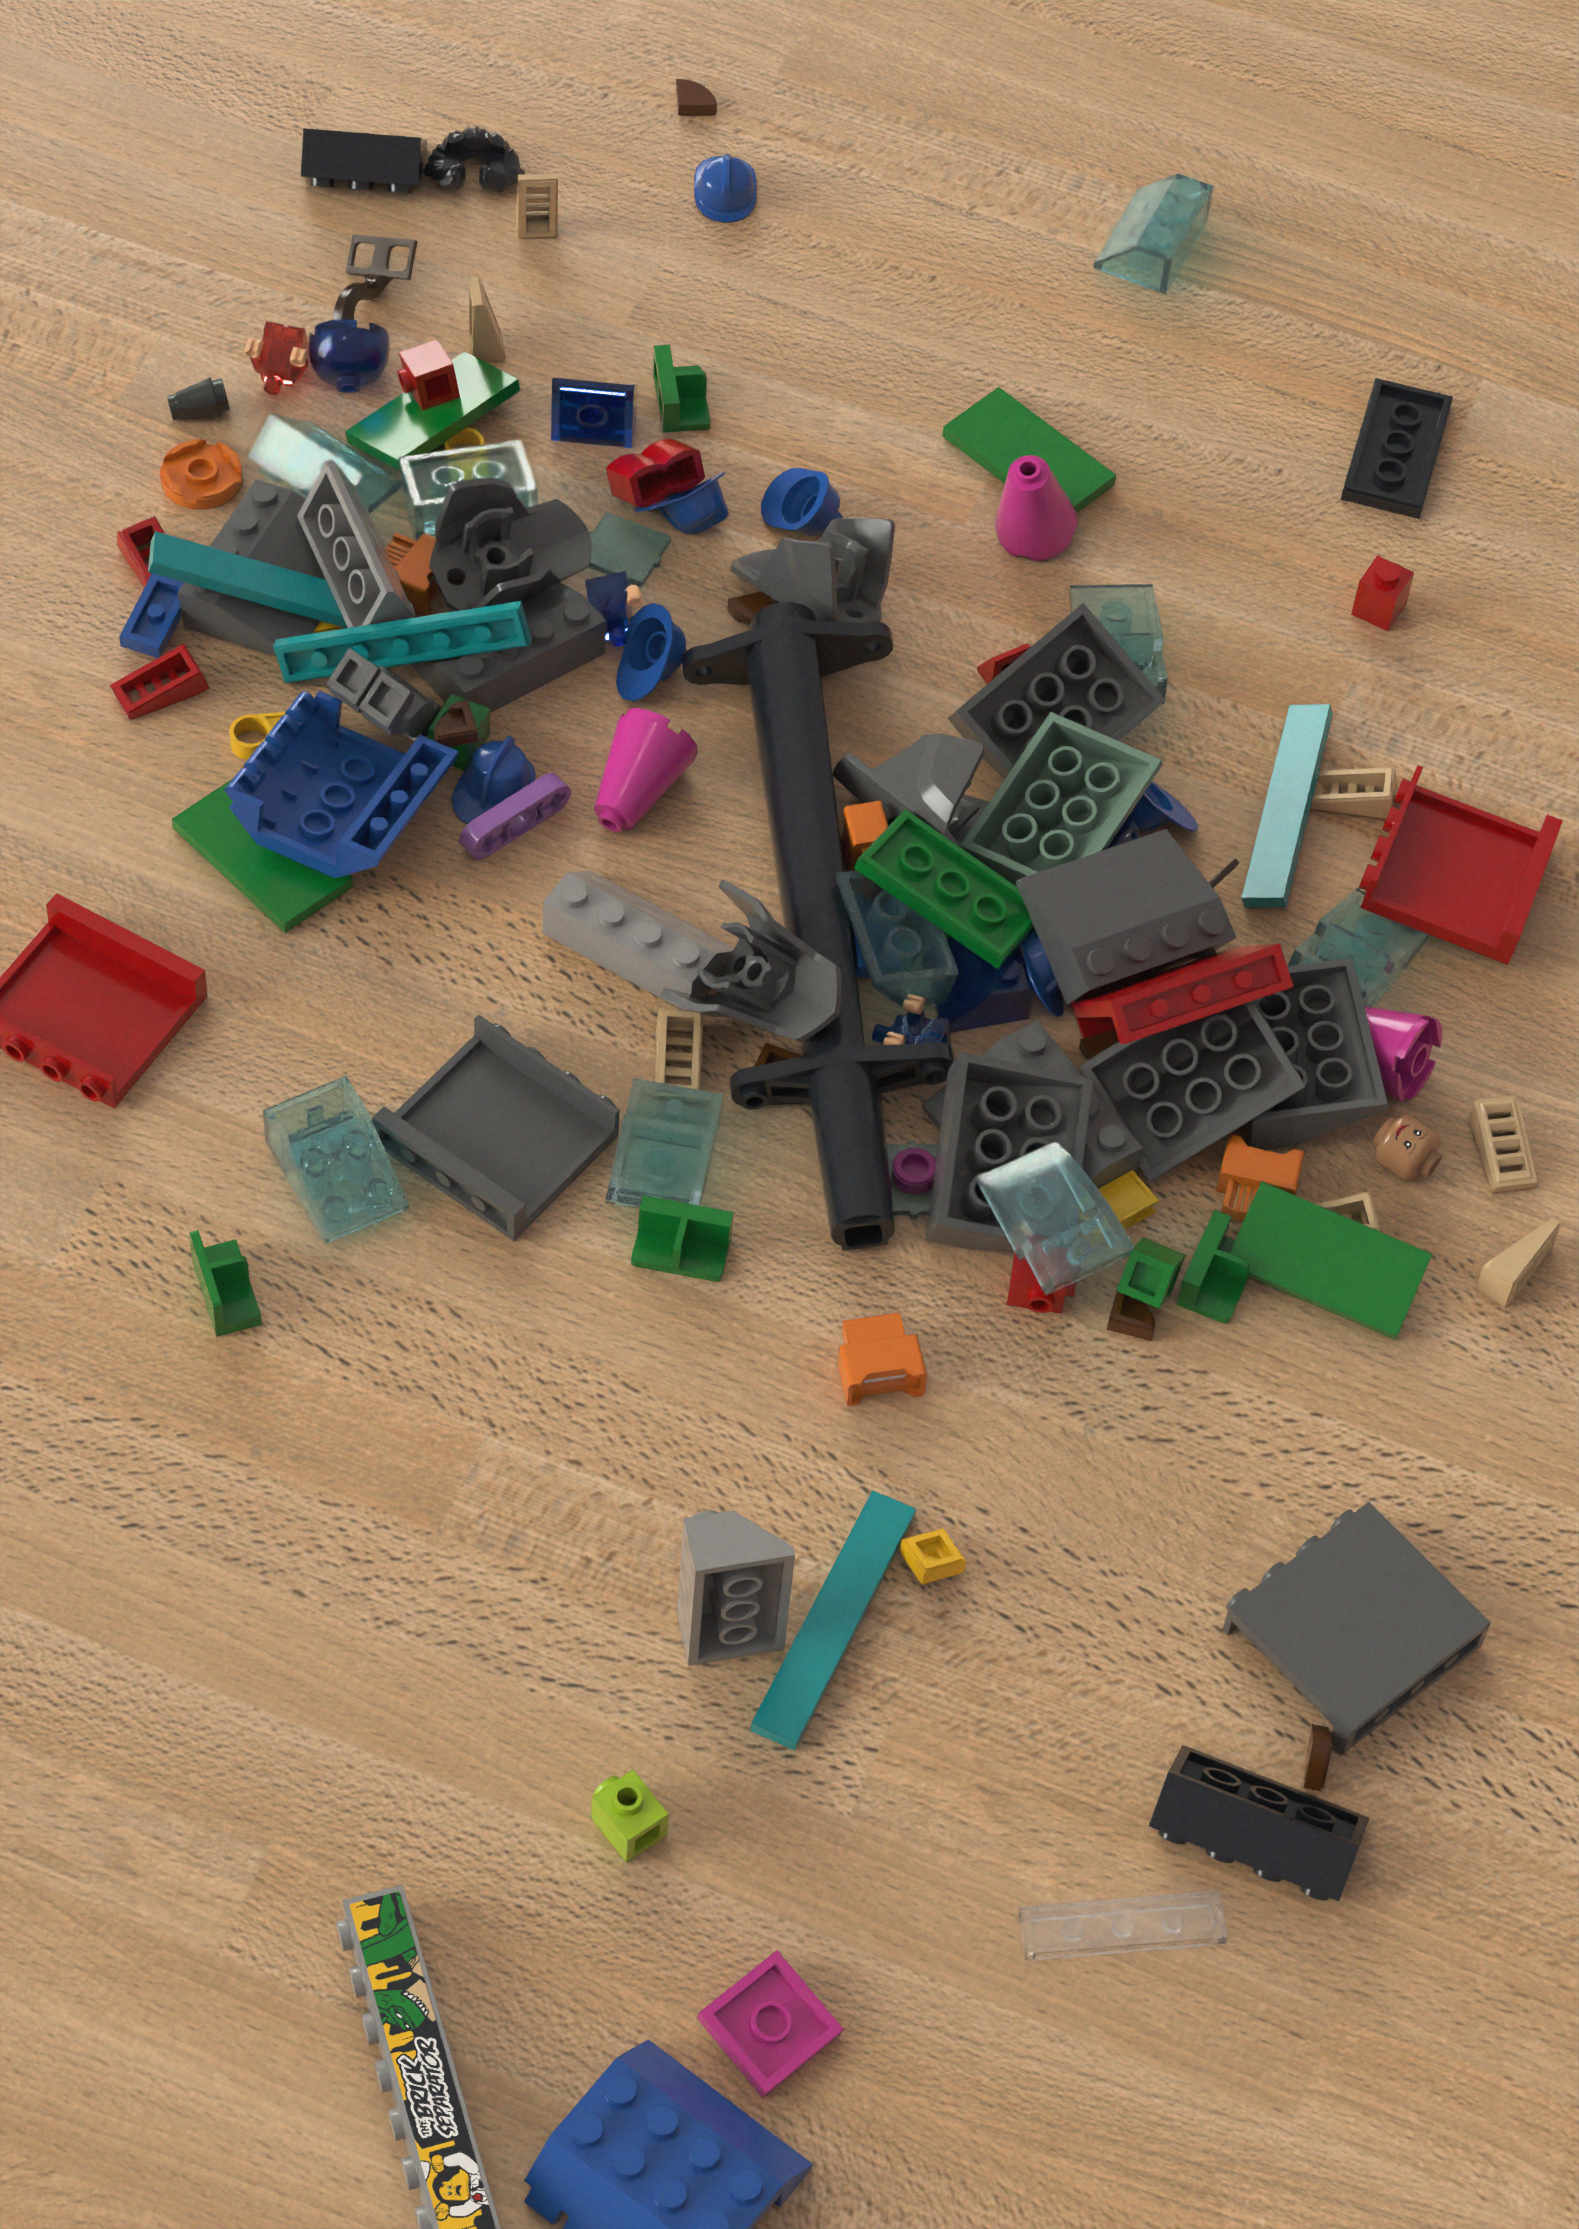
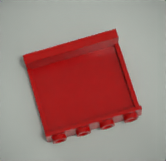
[1359,765,1563,965]
[0,893,207,1109]
[1071,943,1294,1044]

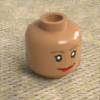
[1372,1114,1442,1182]

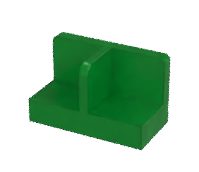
[653,344,711,433]
[631,1195,734,1282]
[1176,1210,1250,1324]
[189,1230,262,1337]

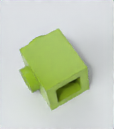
[591,1769,669,1863]

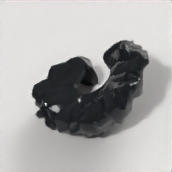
[423,126,525,193]

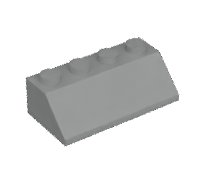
[297,460,416,628]
[542,871,734,1010]
[677,1510,795,1666]

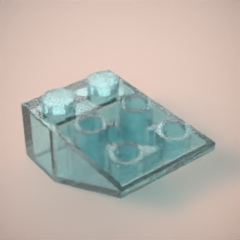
[263,1076,409,1244]

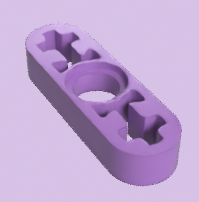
[459,773,571,860]

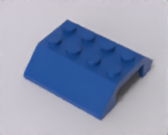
[224,691,458,878]
[524,2039,813,2229]

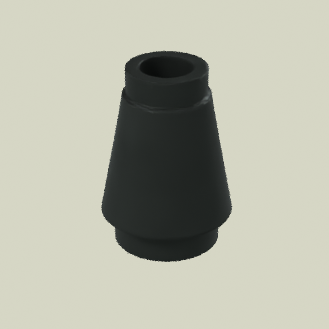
[167,377,230,420]

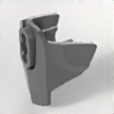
[429,477,592,611]
[730,517,895,623]
[832,734,989,847]
[661,879,842,1042]

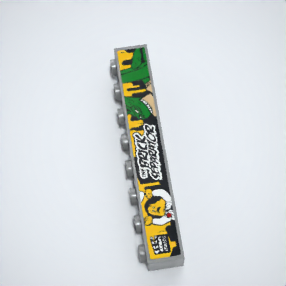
[336,1884,501,2229]

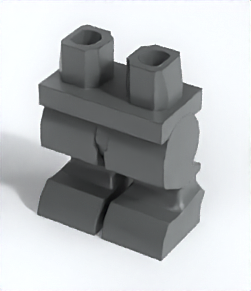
[326,648,442,741]

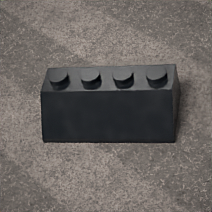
[1149,1745,1370,1901]

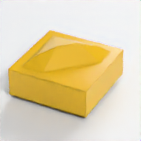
[899,1528,966,1585]

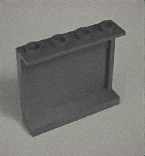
[372,1015,620,1241]
[1222,1502,1491,1754]

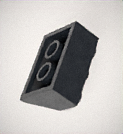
[301,128,427,194]

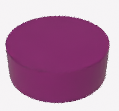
[891,1148,936,1195]

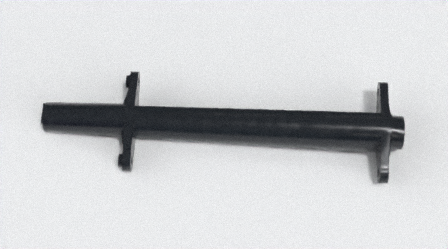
[682,602,955,1251]

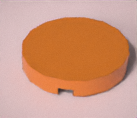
[160,439,243,509]

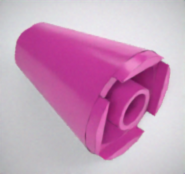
[995,455,1077,561]
[594,708,698,832]
[1365,1006,1442,1102]

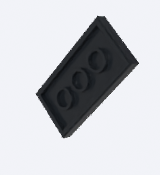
[1341,378,1453,519]

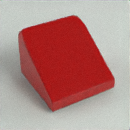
[977,643,1030,684]

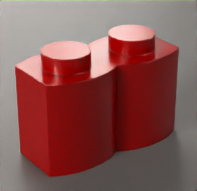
[606,439,705,507]

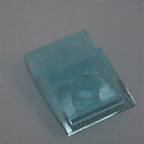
[1069,584,1168,704]
[1288,888,1429,1007]
[606,1078,723,1209]
[976,1141,1135,1296]

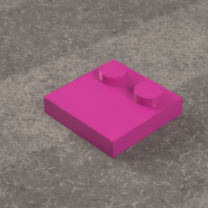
[697,1950,844,2098]

